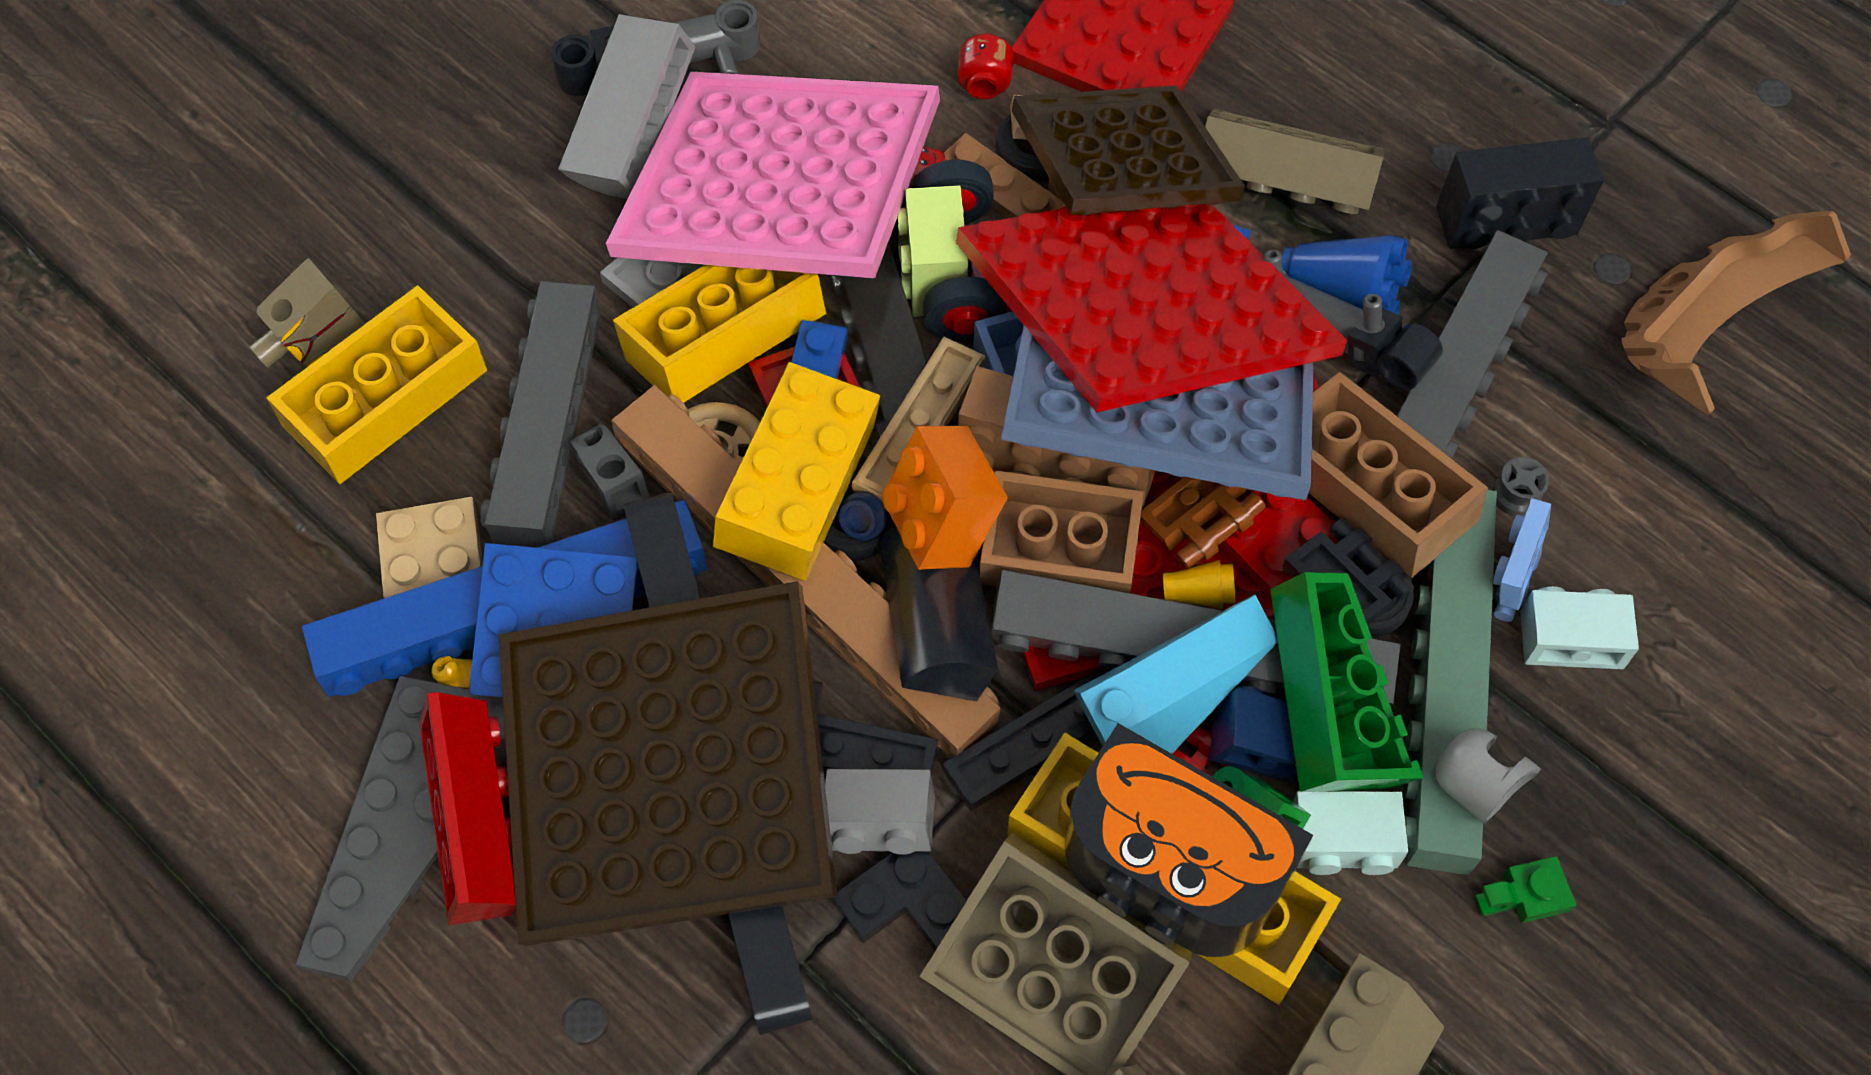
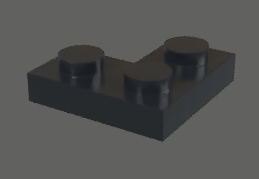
[832,851,967,951]

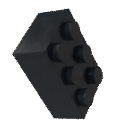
[1436,137,1604,249]

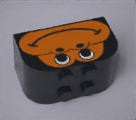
[1065,723,1314,957]

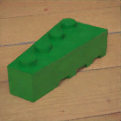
[1270,572,1424,792]

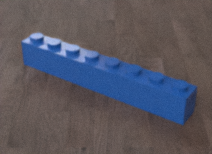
[302,499,708,697]

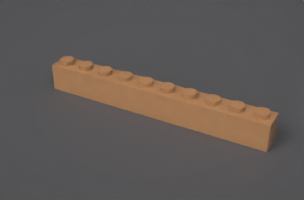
[611,385,1001,759]

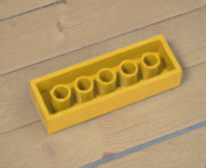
[1007,733,1341,1005]

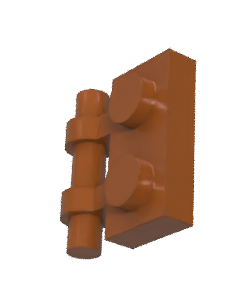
[1140,477,1266,569]

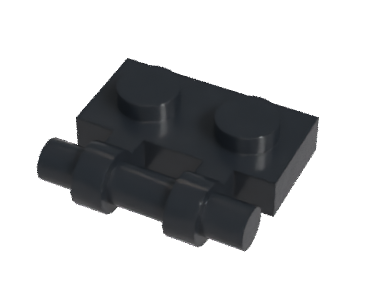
[1282,517,1415,625]

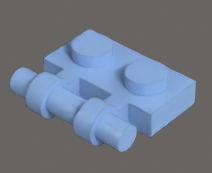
[1493,499,1551,622]

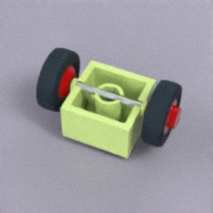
[897,160,1007,341]

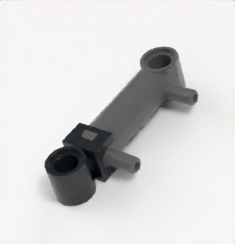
[551,0,761,96]
[1263,249,1443,390]

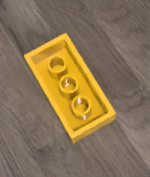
[613,265,826,403]
[266,285,488,485]
[713,362,880,581]

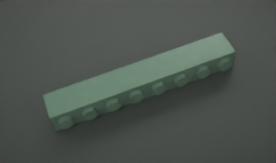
[1403,490,1497,875]

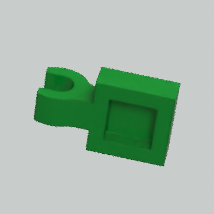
[1474,856,1577,923]

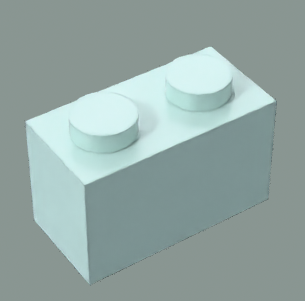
[1520,586,1639,669]
[1293,791,1408,875]

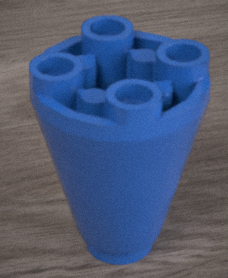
[1282,235,1412,315]

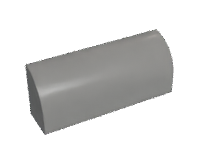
[558,14,696,199]

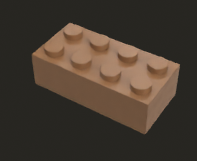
[958,366,1155,511]
[1308,372,1488,578]

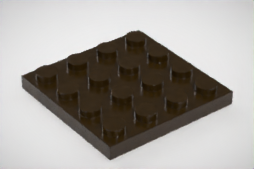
[1012,86,1245,216]

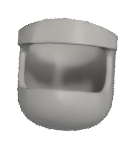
[1435,728,1541,823]

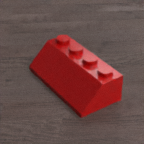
[419,692,516,926]

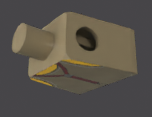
[249,258,365,368]

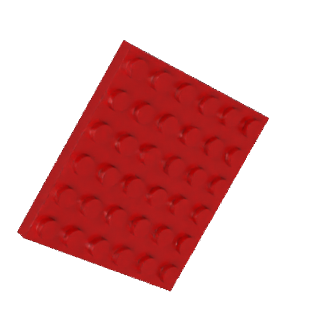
[956,204,1347,413]

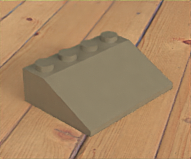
[919,833,1192,1075]

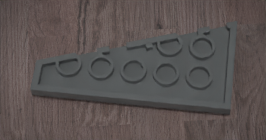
[295,676,507,982]

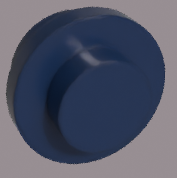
[839,491,887,540]

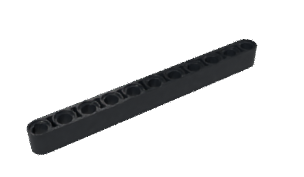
[623,491,812,1035]

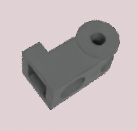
[568,423,650,520]

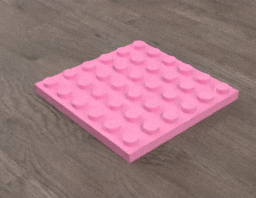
[606,72,940,278]

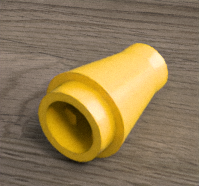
[1163,560,1236,609]

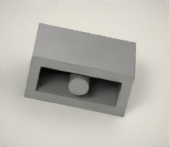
[825,769,935,855]

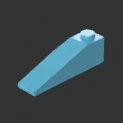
[1074,595,1278,754]

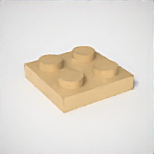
[376,497,483,599]

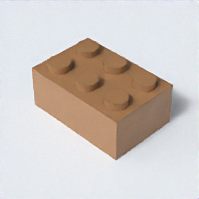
[980,470,1144,593]

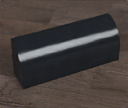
[879,525,998,702]

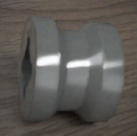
[1492,457,1549,516]

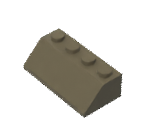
[1205,109,1384,214]
[1286,953,1444,1075]

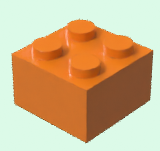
[881,426,1008,570]

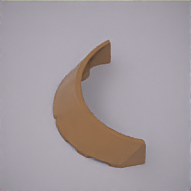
[1621,211,1851,416]

